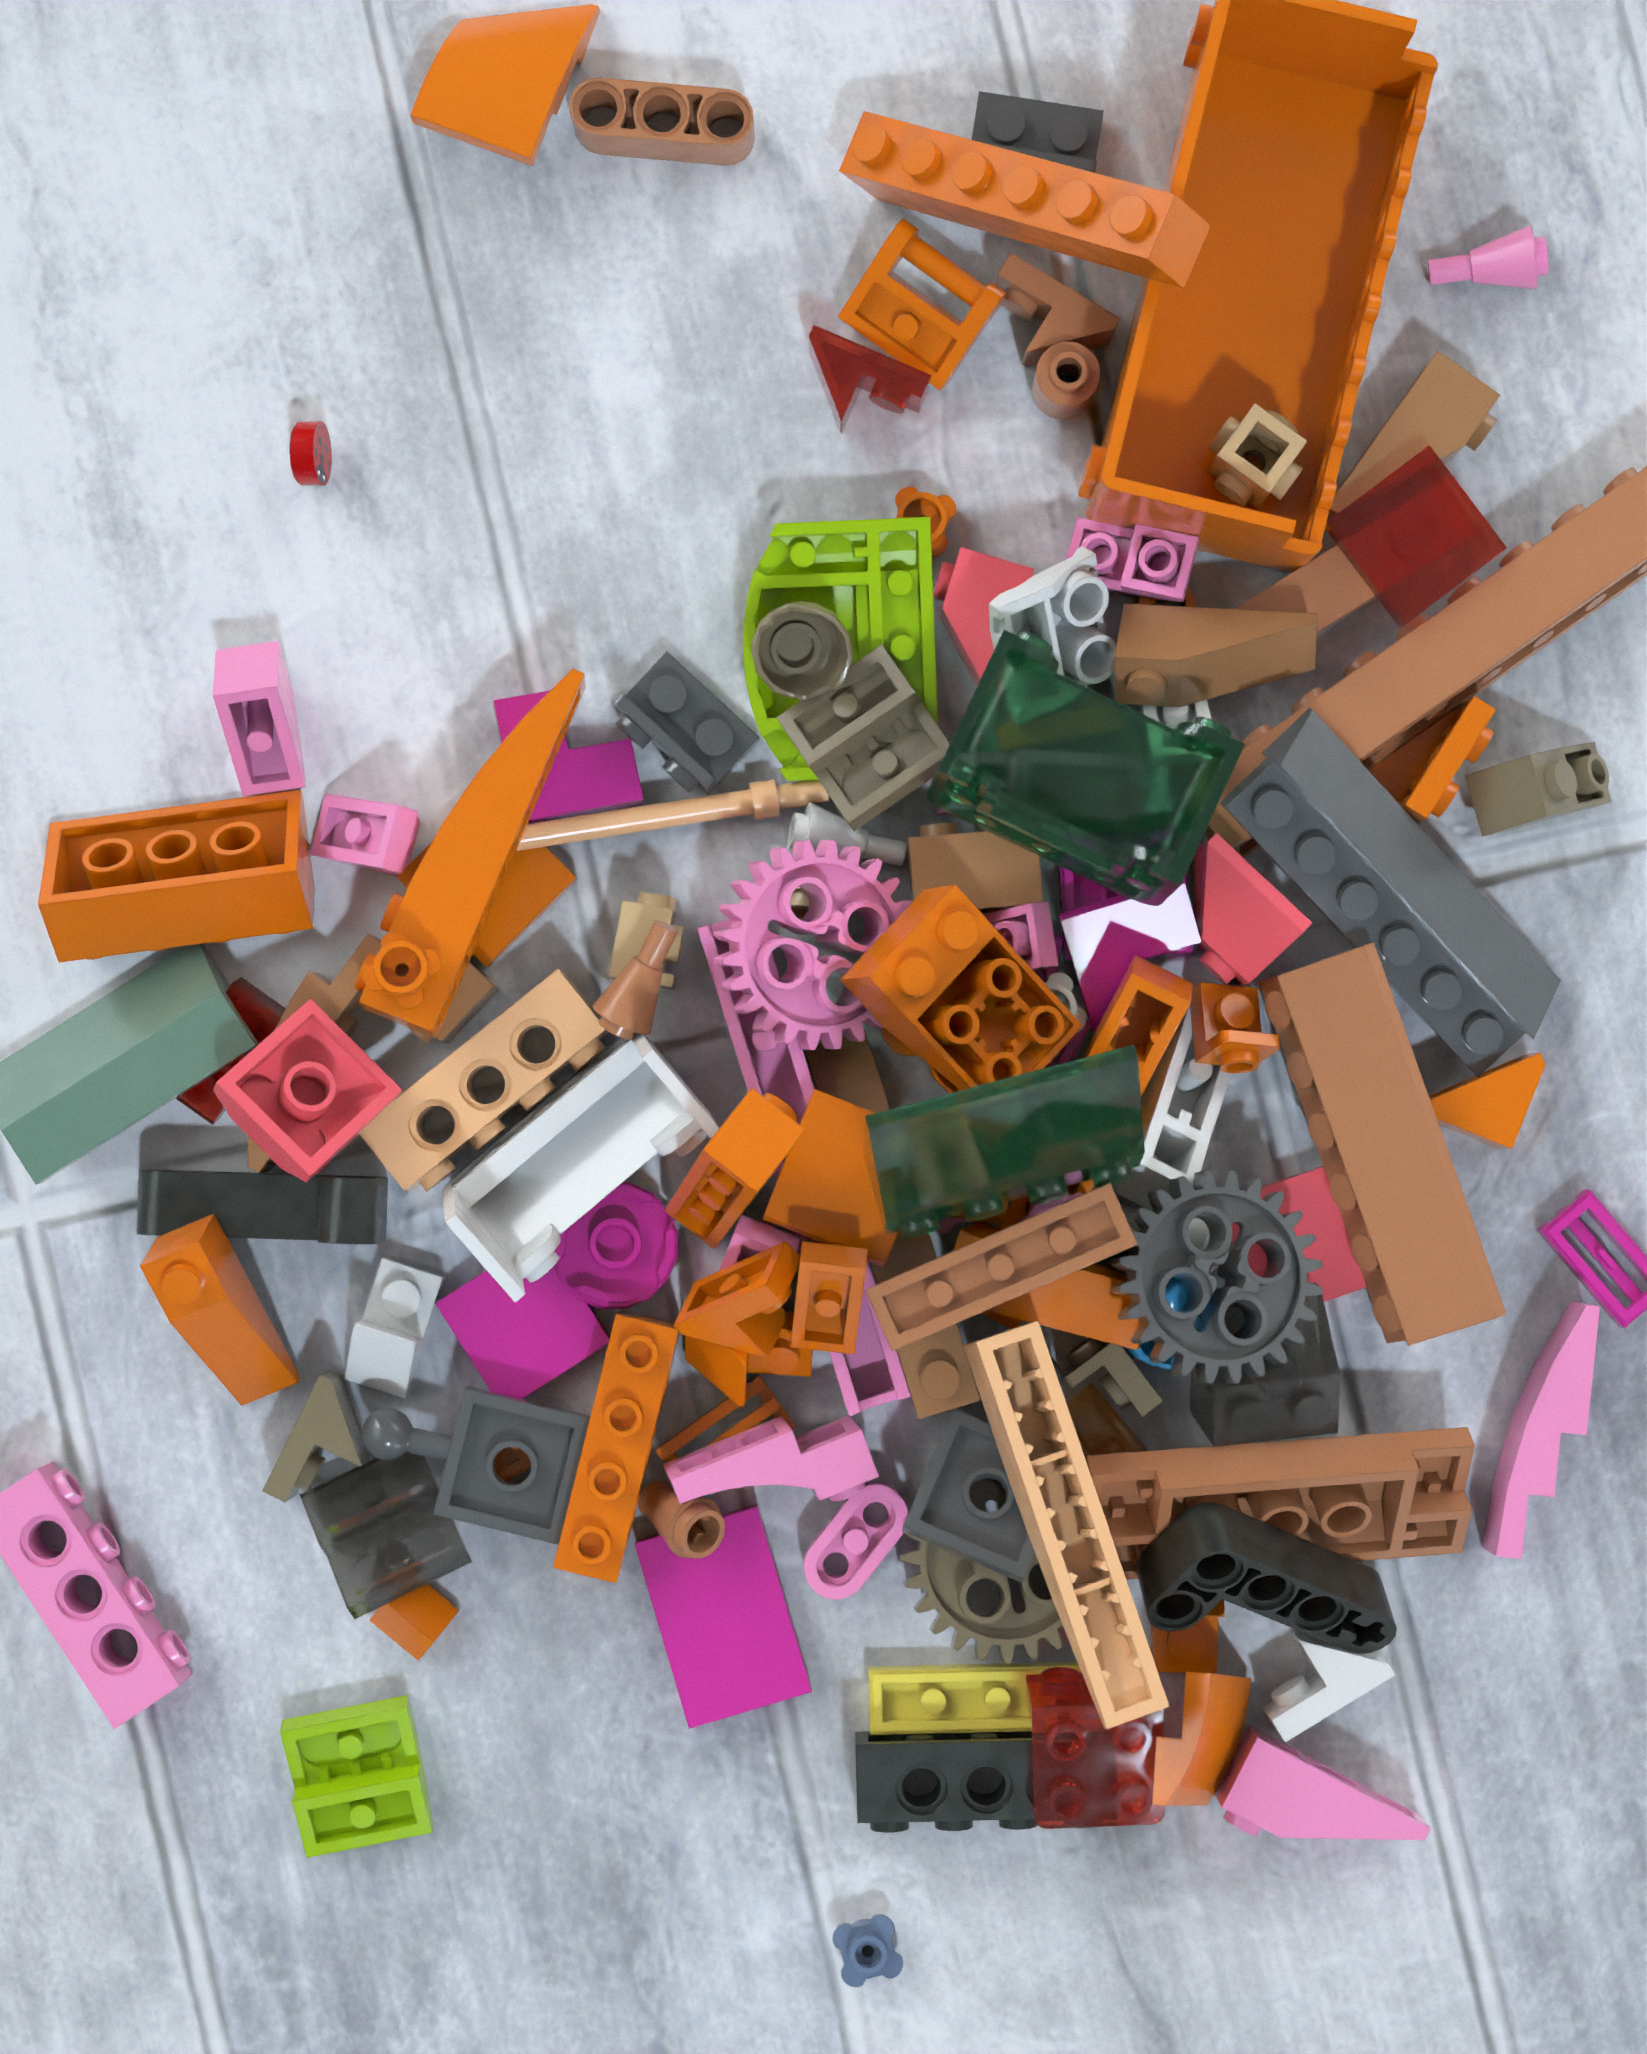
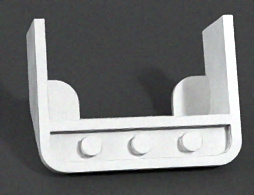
[442,1033,719,1302]

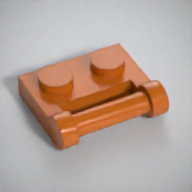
[838,218,1007,391]

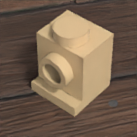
[609,892,685,990]

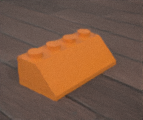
[38,790,315,963]

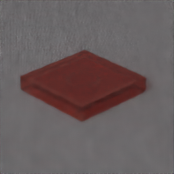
[1325,445,1507,628]

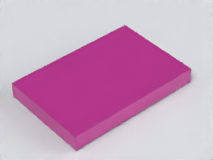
[634,1504,812,1729]

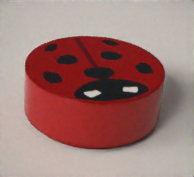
[289,421,332,486]

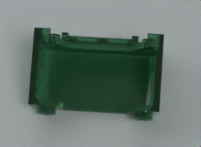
[926,630,1245,906]

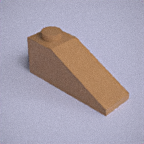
[1326,351,1500,526]
[1114,604,1318,707]

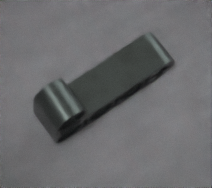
[137,1170,388,1244]
[1136,1502,1397,1654]

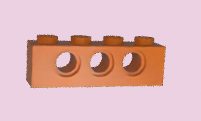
[664,1088,806,1250]
[553,1309,680,1583]

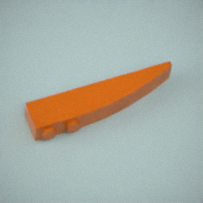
[354,669,586,1039]
[980,955,1193,1329]

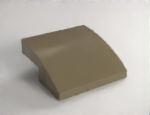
[776,644,960,831]

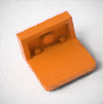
[1369,696,1496,823]

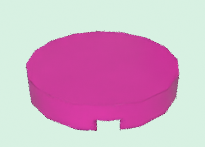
[554,1182,678,1309]

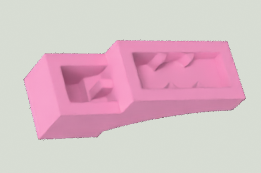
[663,1415,879,1504]

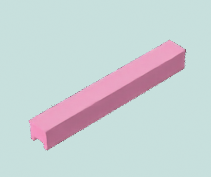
[697,919,911,1416]

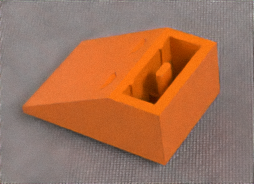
[840,884,1083,1118]

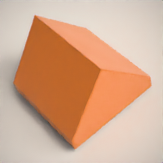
[369,1570,460,1661]

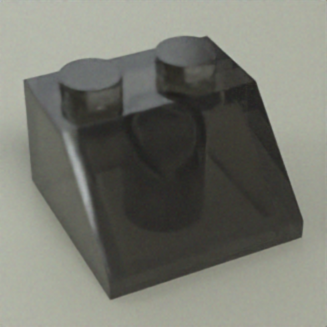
[1190,1283,1340,1447]

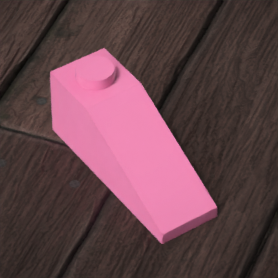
[1215,1725,1431,1840]

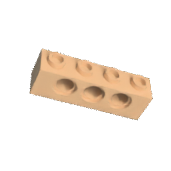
[359,969,609,1192]

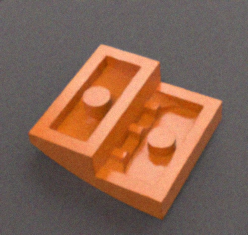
[763,1089,936,1267]
[1152,1671,1251,1806]

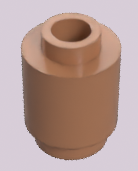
[1032,342,1100,420]

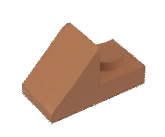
[995,253,1120,366]

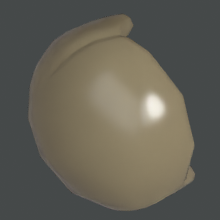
[751,601,854,701]

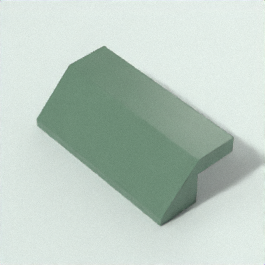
[0,944,259,1185]

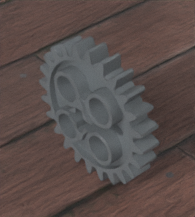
[1110,1170,1323,1384]

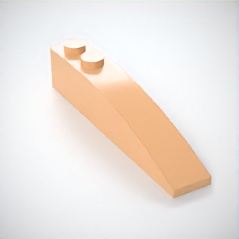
[963,1321,1170,1729]

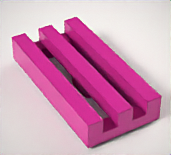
[1536,1189,1647,1329]

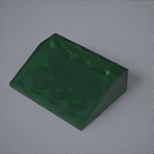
[864,1045,1145,1239]

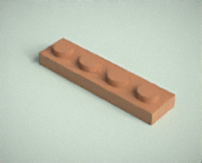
[865,1183,1138,1351]

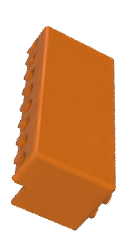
[1078,0,1438,573]

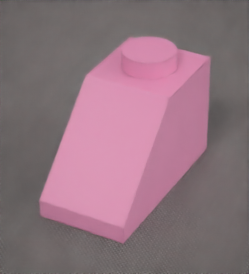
[212,641,306,796]

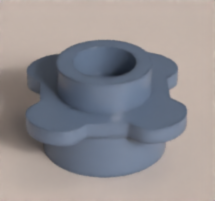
[832,1914,903,1987]

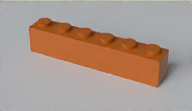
[839,111,1211,289]

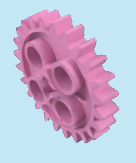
[713,840,912,1050]

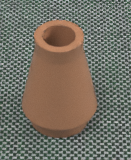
[638,1481,725,1559]

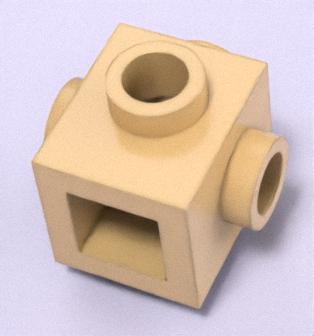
[1207,403,1307,509]

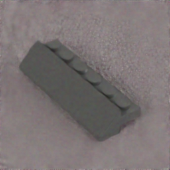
[1220,708,1561,1077]

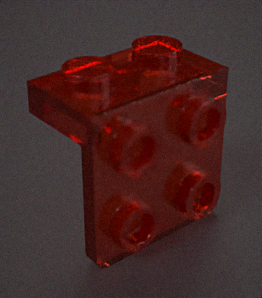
[1026,1667,1165,1829]

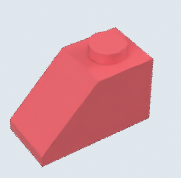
[933,547,1034,700]

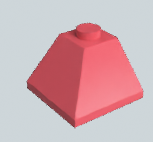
[1191,833,1312,986]

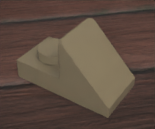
[262,1369,370,1503]

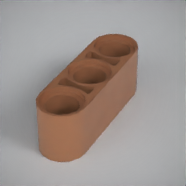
[569,78,755,166]

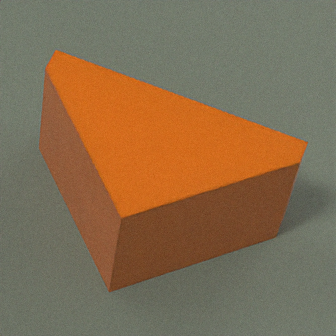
[1429,1052,1546,1149]

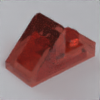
[809,325,931,433]

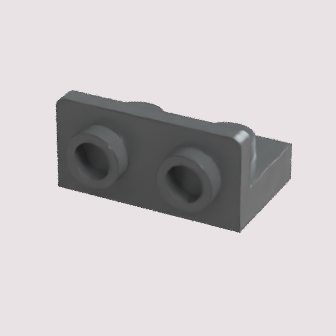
[971,91,1104,173]
[613,651,760,795]

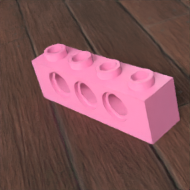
[0,1461,193,1729]

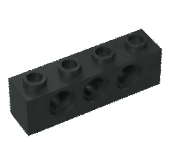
[855,1729,1118,1833]

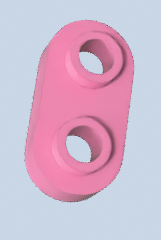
[804,1481,908,1600]

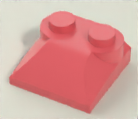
[213,998,402,1183]

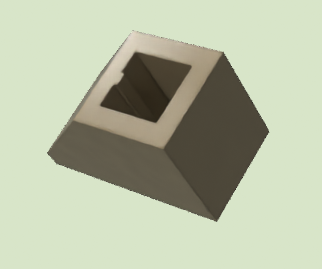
[1465,742,1612,837]

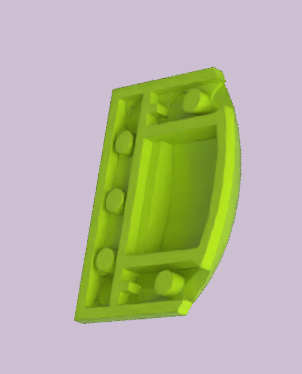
[743,517,940,781]

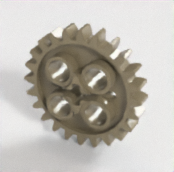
[900,1479,1062,1664]

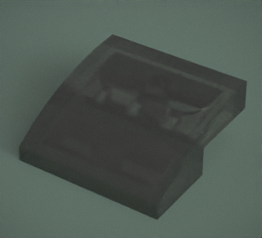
[300,1452,473,1620]

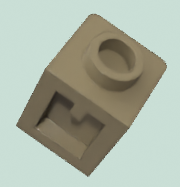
[1061,1338,1163,1417]

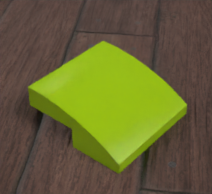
[280,1695,433,1858]

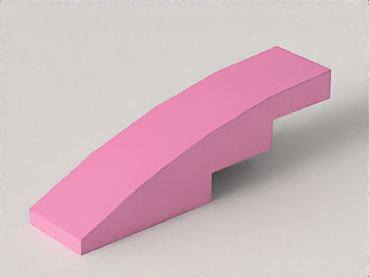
[1482,1301,1600,1559]

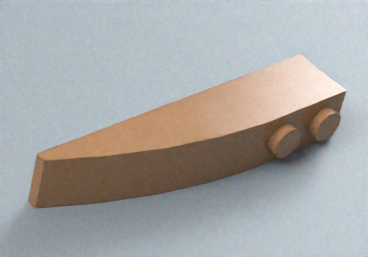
[804,1030,981,1420]

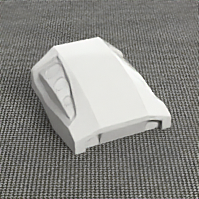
[989,546,1116,723]

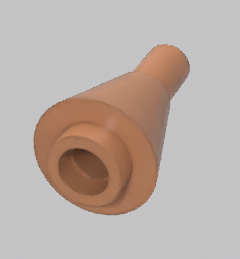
[592,920,678,1040]

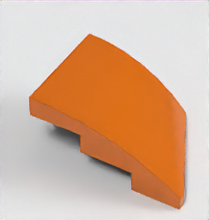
[410,4,600,166]

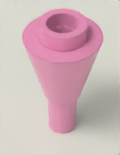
[1428,225,1549,289]

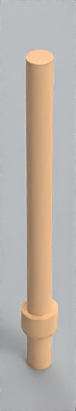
[517,779,829,851]

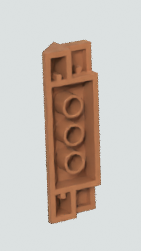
[1258,942,1506,1346]
[1086,1427,1475,1580]

